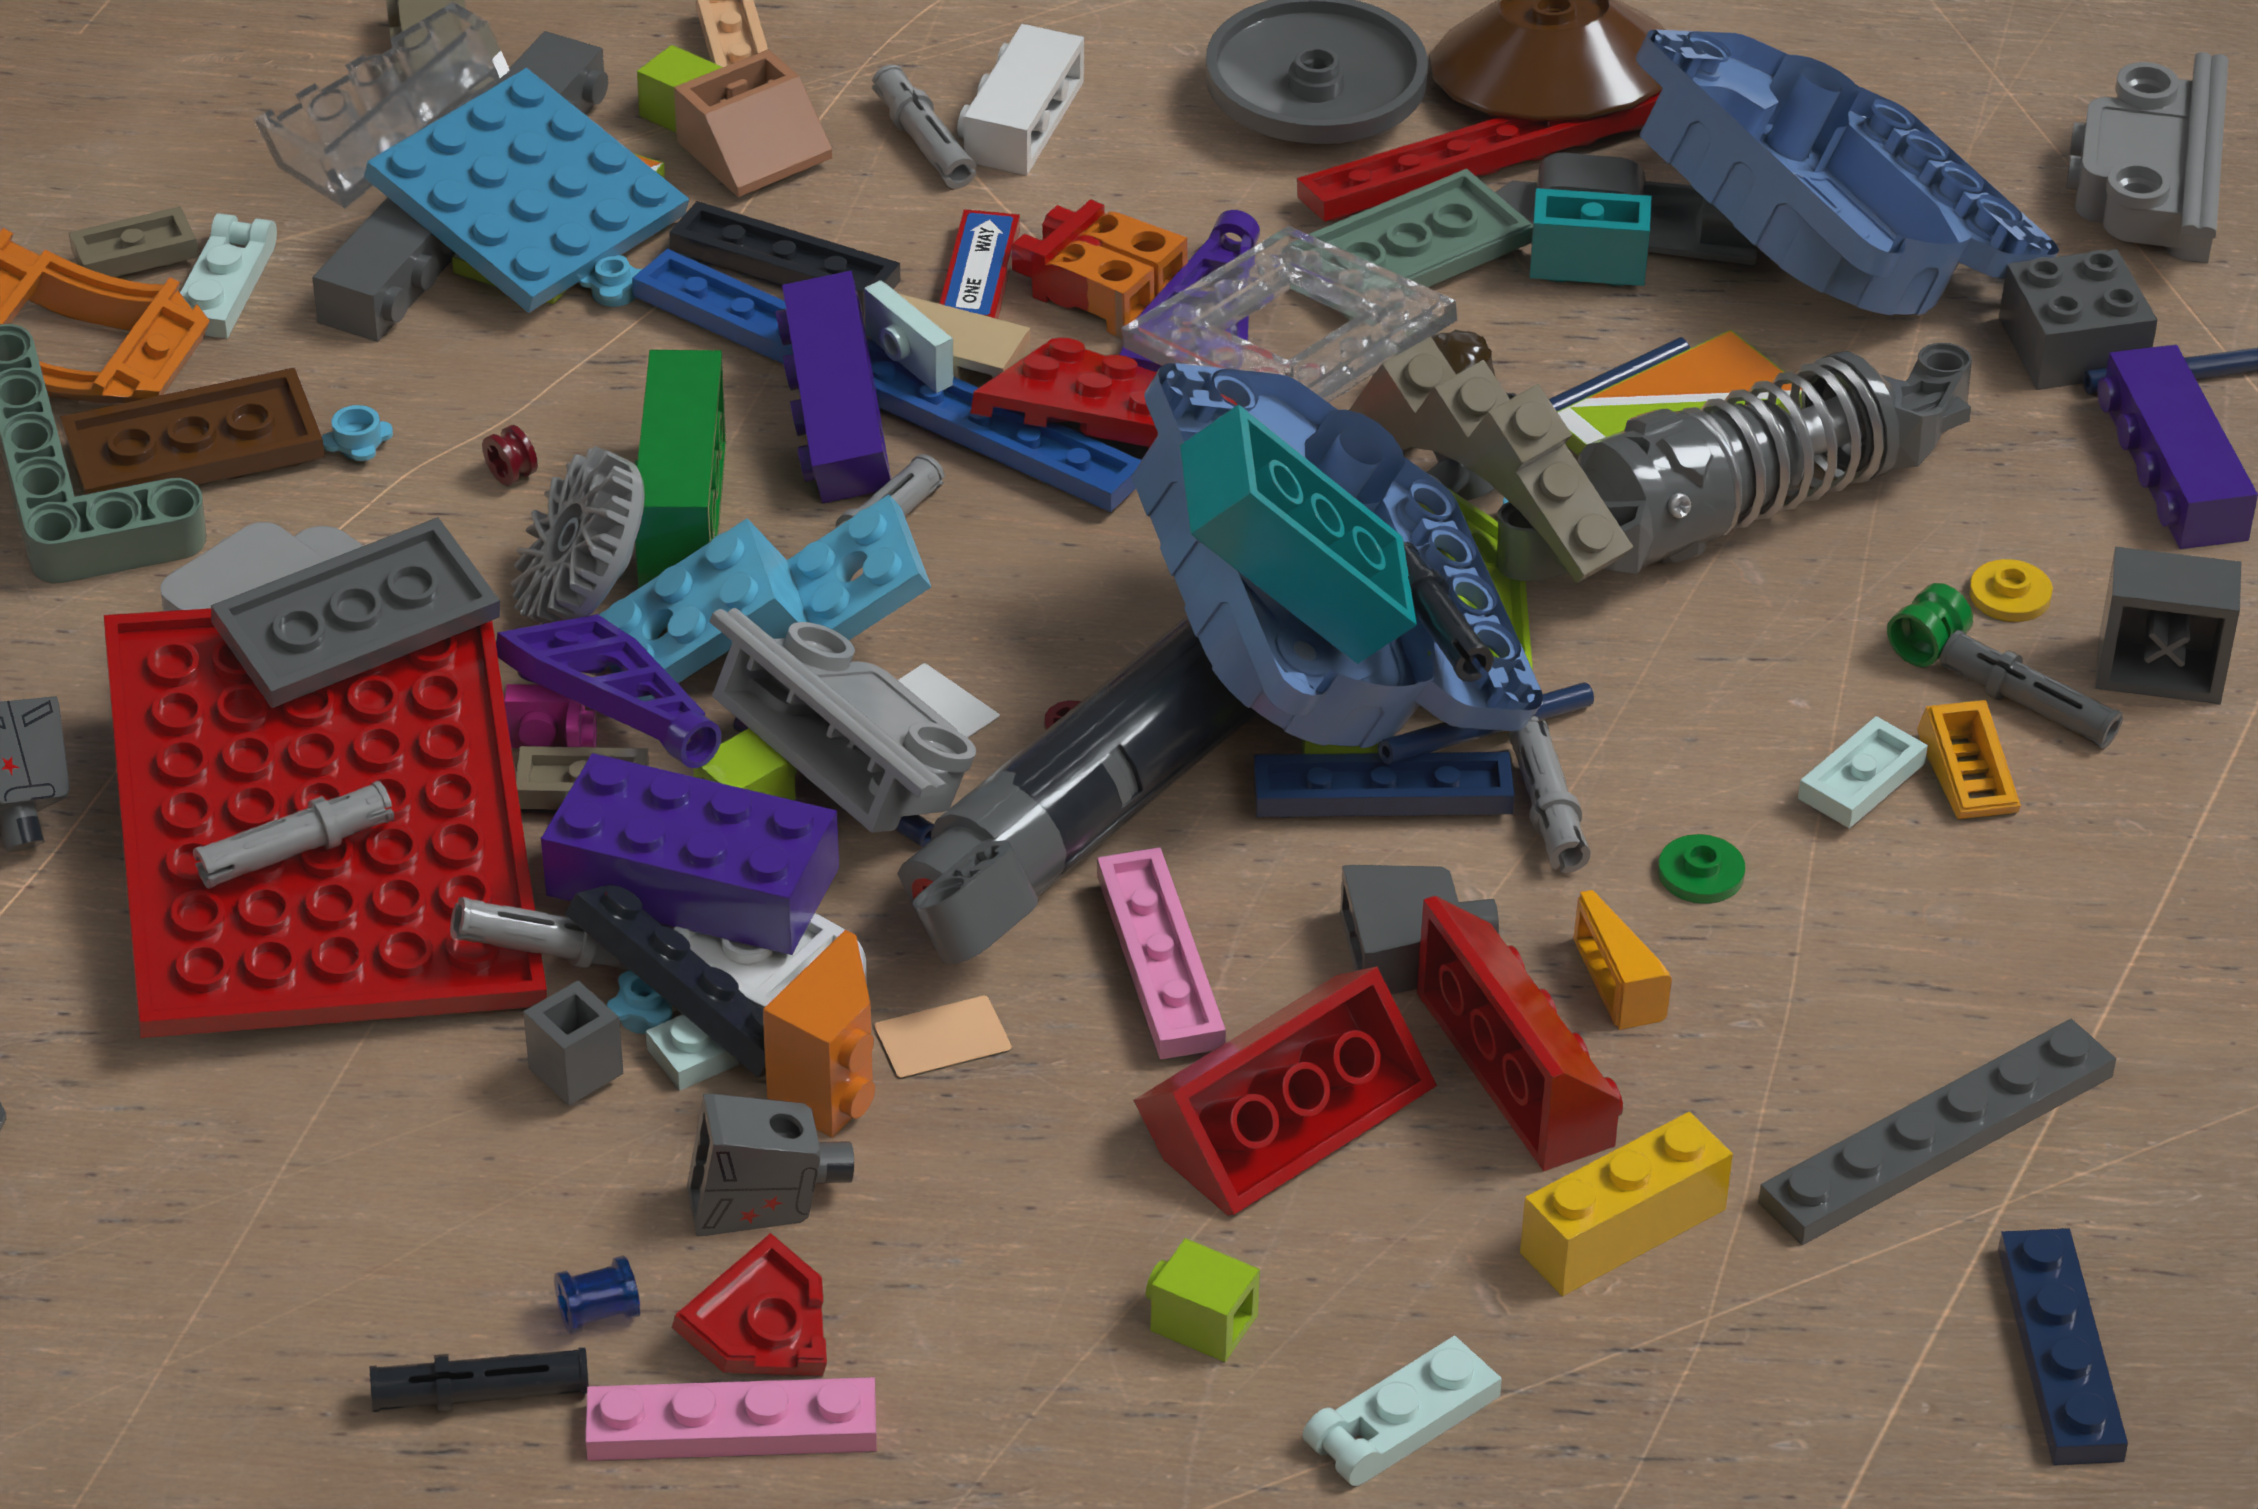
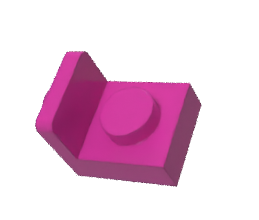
[504,684,597,748]

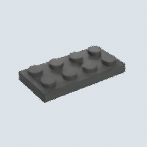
[211,517,500,708]

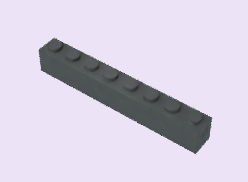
[312,31,609,342]

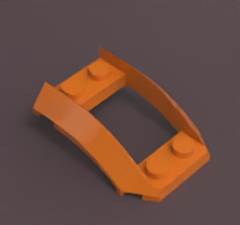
[0,228,210,403]

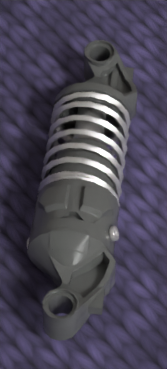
[1497,343,1972,581]

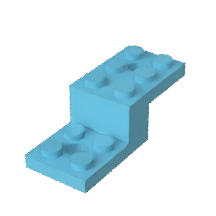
[599,494,931,701]

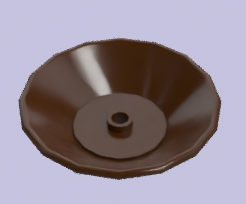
[1431,0,1666,122]

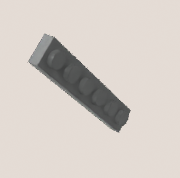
[1758,1018,2116,1245]

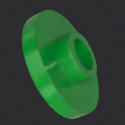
[1658,834,1746,904]

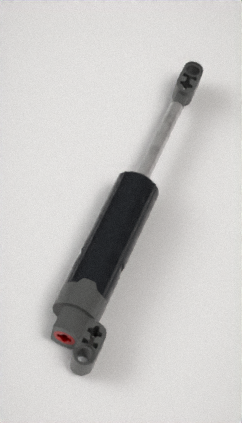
[897,393,1517,965]

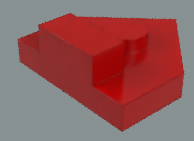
[672,1233,827,1376]

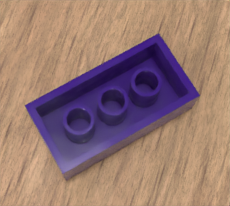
[541,753,839,955]

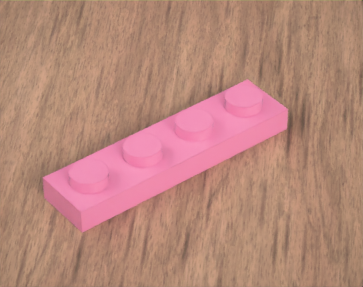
[1097,847,1226,1060]
[586,1377,877,1461]

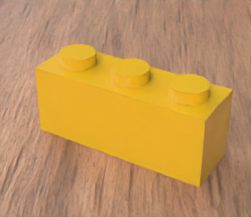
[1520,1111,1733,1297]

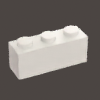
[957,24,1084,176]

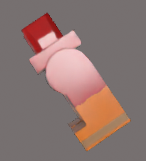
[1011,199,1188,340]

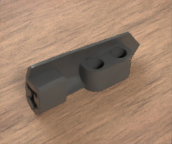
[1495,153,1757,265]

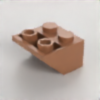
[674,49,832,197]

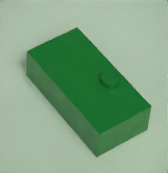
[635,350,727,589]

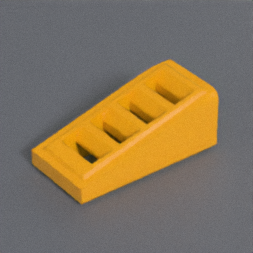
[1917,700,2021,819]
[1573,890,1672,1030]

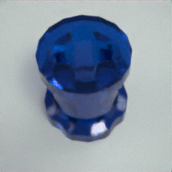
[554,1255,640,1335]

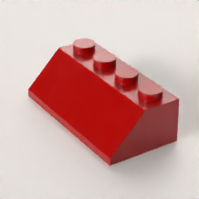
[1417,896,1623,1172]
[1133,966,1437,1216]

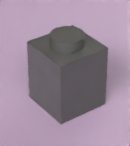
[523,980,623,1106]

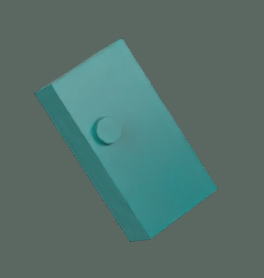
[1180,404,1417,664]

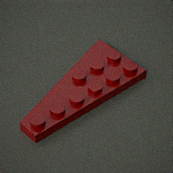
[970,337,1238,447]

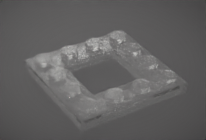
[1122,226,1457,403]

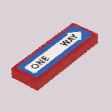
[939,209,1020,319]

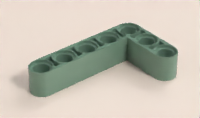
[0,324,207,583]

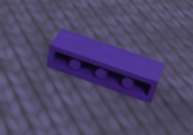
[776,270,891,503]
[2098,344,2258,549]

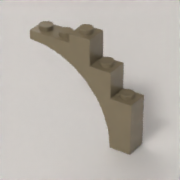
[1349,336,1633,583]

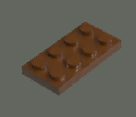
[60,367,325,495]

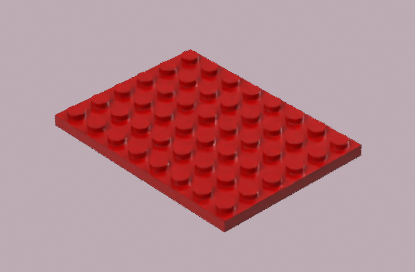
[104,608,547,1038]

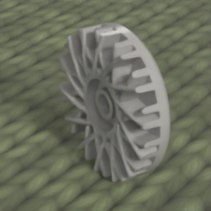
[510,446,645,624]

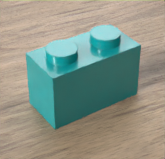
[1530,188,1651,286]

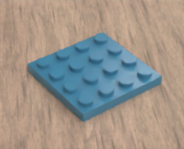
[364,68,689,313]

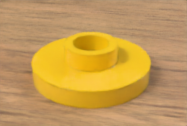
[1969,559,2053,622]

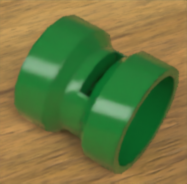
[1887,583,1973,667]

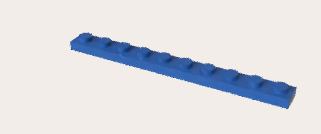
[632,249,1141,512]

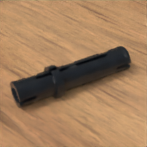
[1404,542,1494,682]
[369,1347,589,1413]

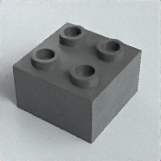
[1999,249,2158,390]
[2095,547,2242,704]

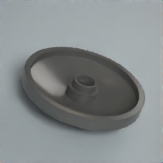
[1206,0,1428,144]

